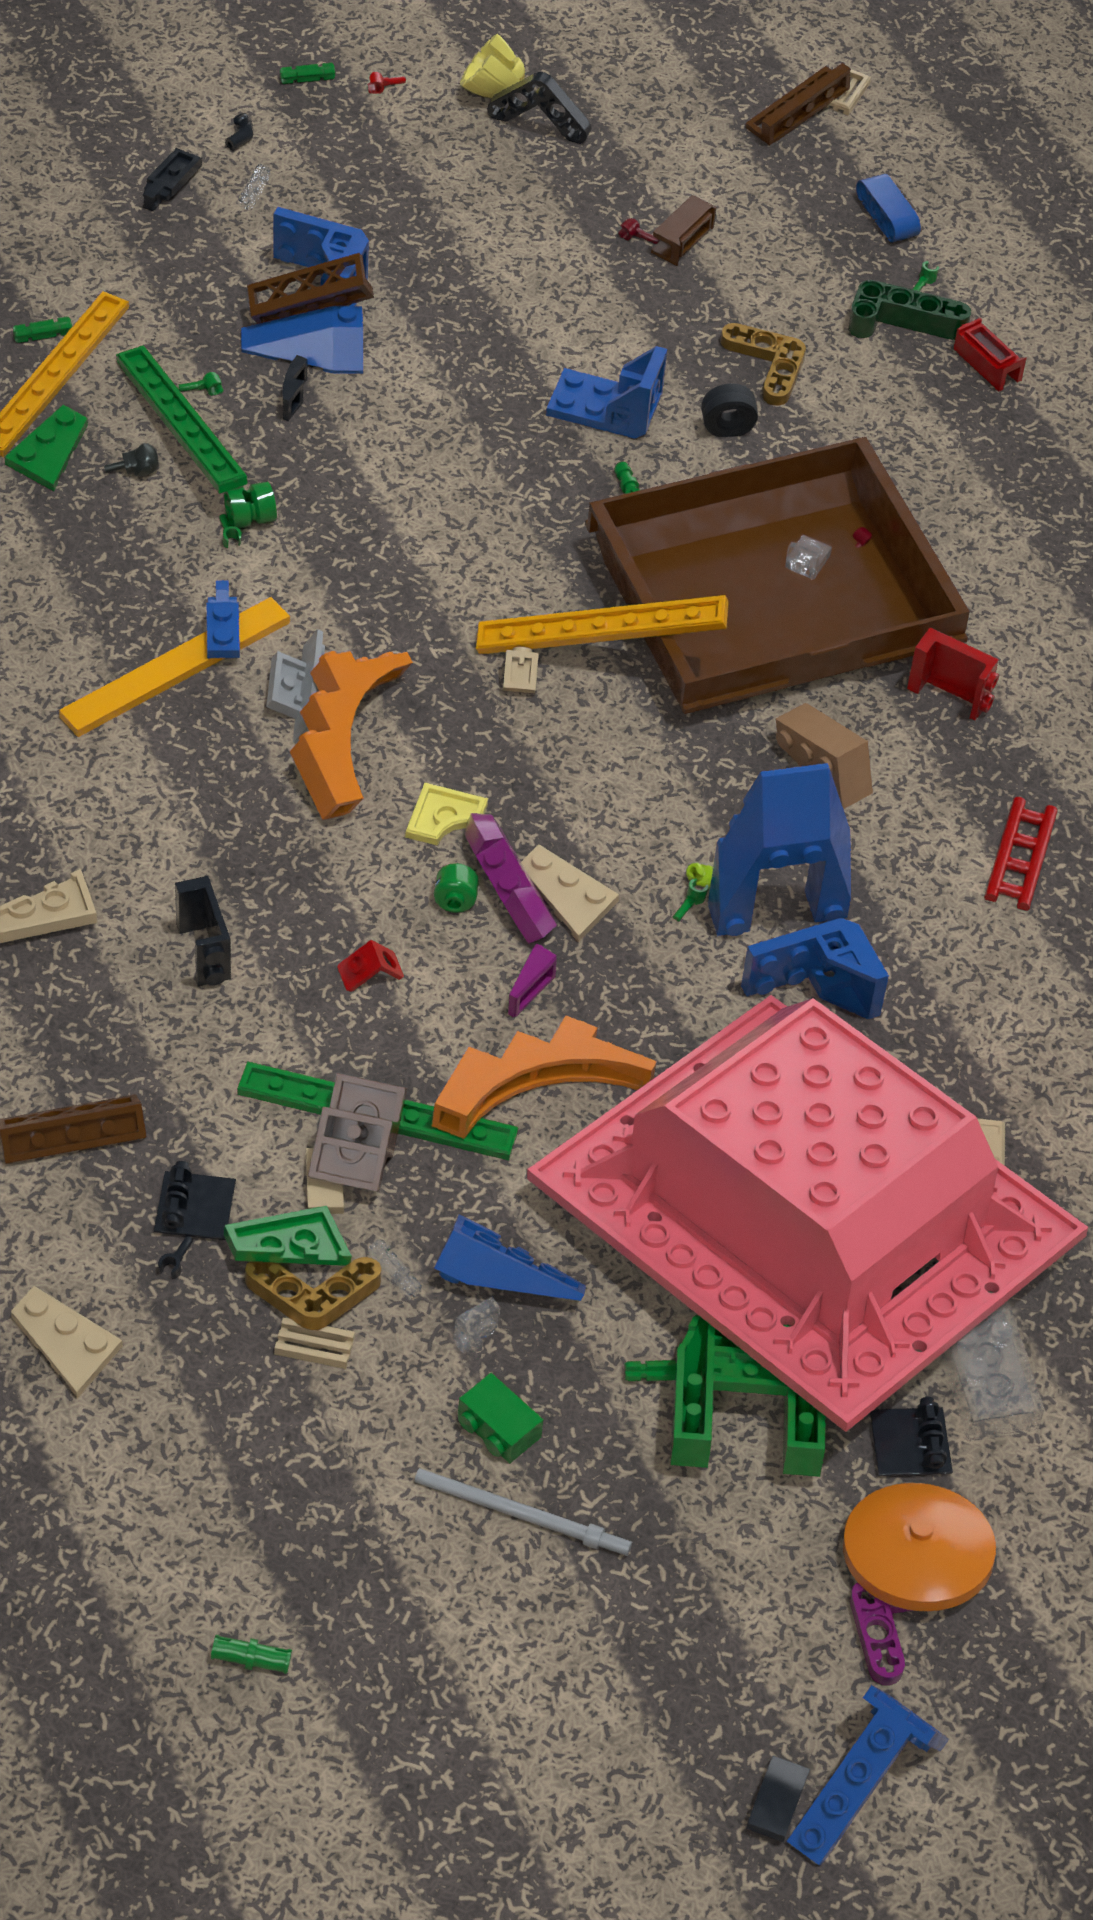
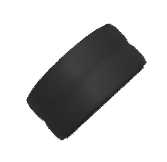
[701,383,758,437]

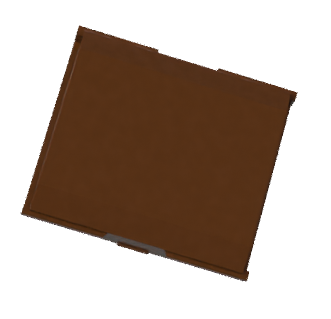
[585,437,970,714]

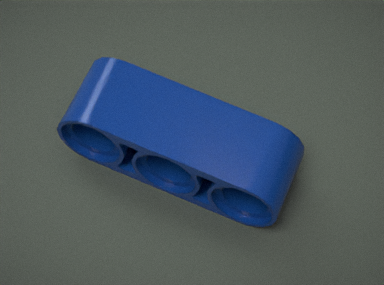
[856,173,921,243]

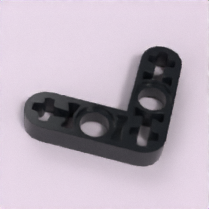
[487,72,592,144]

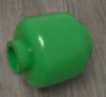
[433,863,479,913]

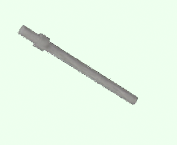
[414,1468,632,1556]

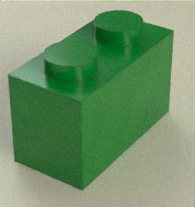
[458,1373,544,1464]

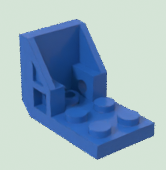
[273,207,369,306]
[546,346,668,439]
[741,918,889,1019]

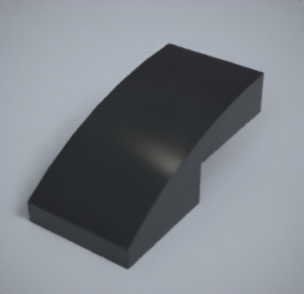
[282,355,308,421]
[746,1755,810,1842]

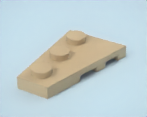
[521,844,619,942]
[0,869,97,943]
[11,1286,123,1399]

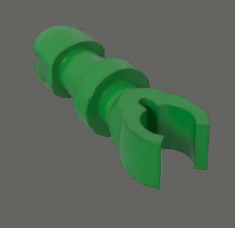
[614,461,640,494]

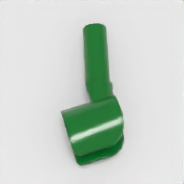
[912,261,939,291]
[179,372,223,396]
[219,514,242,548]
[673,878,709,922]

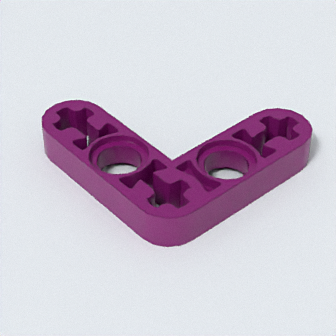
[850,1582,913,1686]

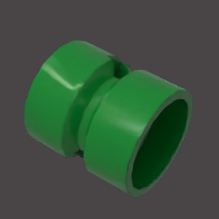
[224,481,277,528]

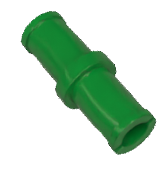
[211,1634,292,1674]

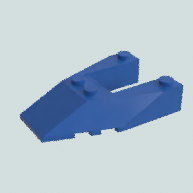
[708,763,851,936]

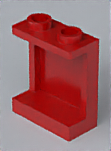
[907,628,1000,721]

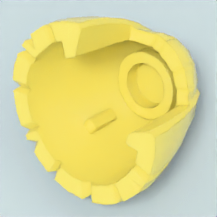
[460,34,525,98]

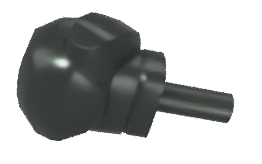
[104,443,159,477]

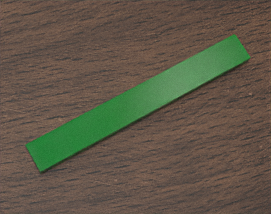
[116,345,248,494]
[237,1061,519,1161]

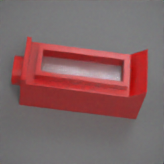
[954,318,1027,392]

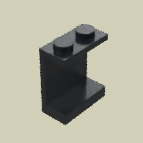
[175,876,231,987]

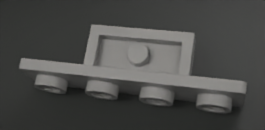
[266,629,325,744]

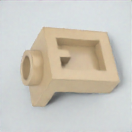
[503,647,539,693]

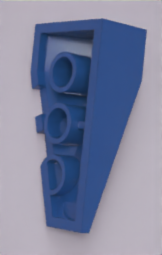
[241,306,363,374]

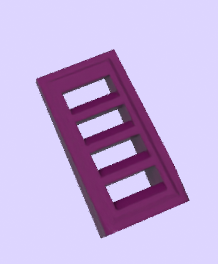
[508,944,557,1018]

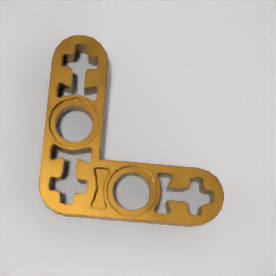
[720,323,806,406]
[245,1257,382,1330]

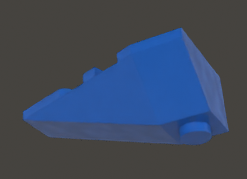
[434,1214,586,1301]

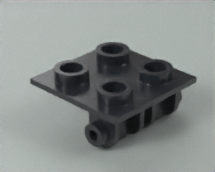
[154,1161,236,1240]
[870,1396,953,1476]

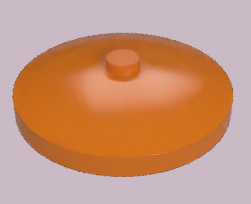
[843,1483,996,1611]

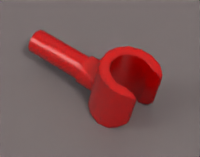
[367,72,406,94]

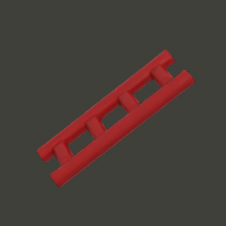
[984,797,1058,911]

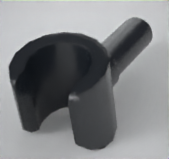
[158,1236,193,1279]

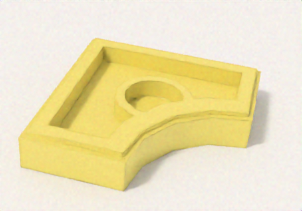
[405,783,488,845]

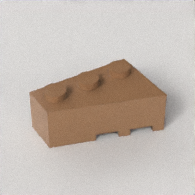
[775,703,873,809]

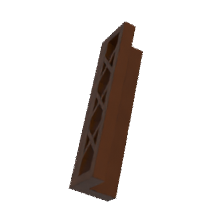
[745,63,851,146]
[247,253,374,324]
[0,1094,147,1164]

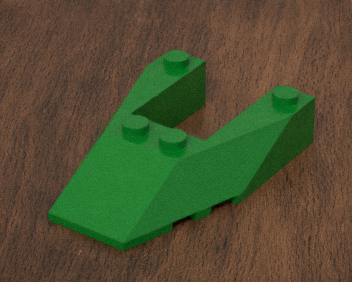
[670,1314,825,1477]

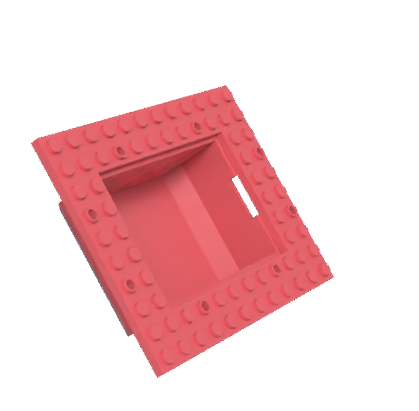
[527,995,1088,1432]

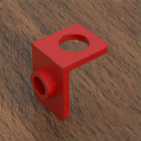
[337,940,404,992]

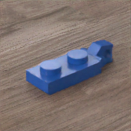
[206,580,240,658]

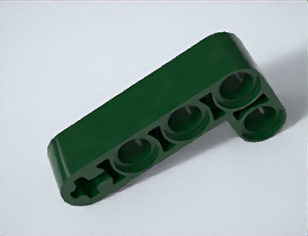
[848,280,971,340]

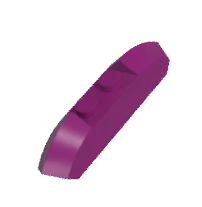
[464,813,557,944]

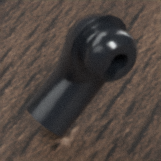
[225,113,254,151]

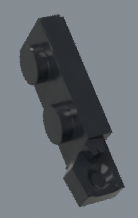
[143,148,202,211]

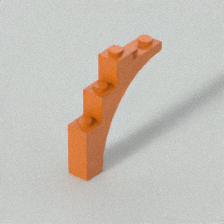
[290,651,413,820]
[432,1016,657,1139]

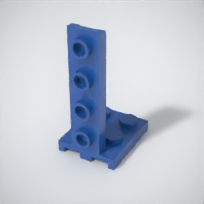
[787,1685,949,1866]

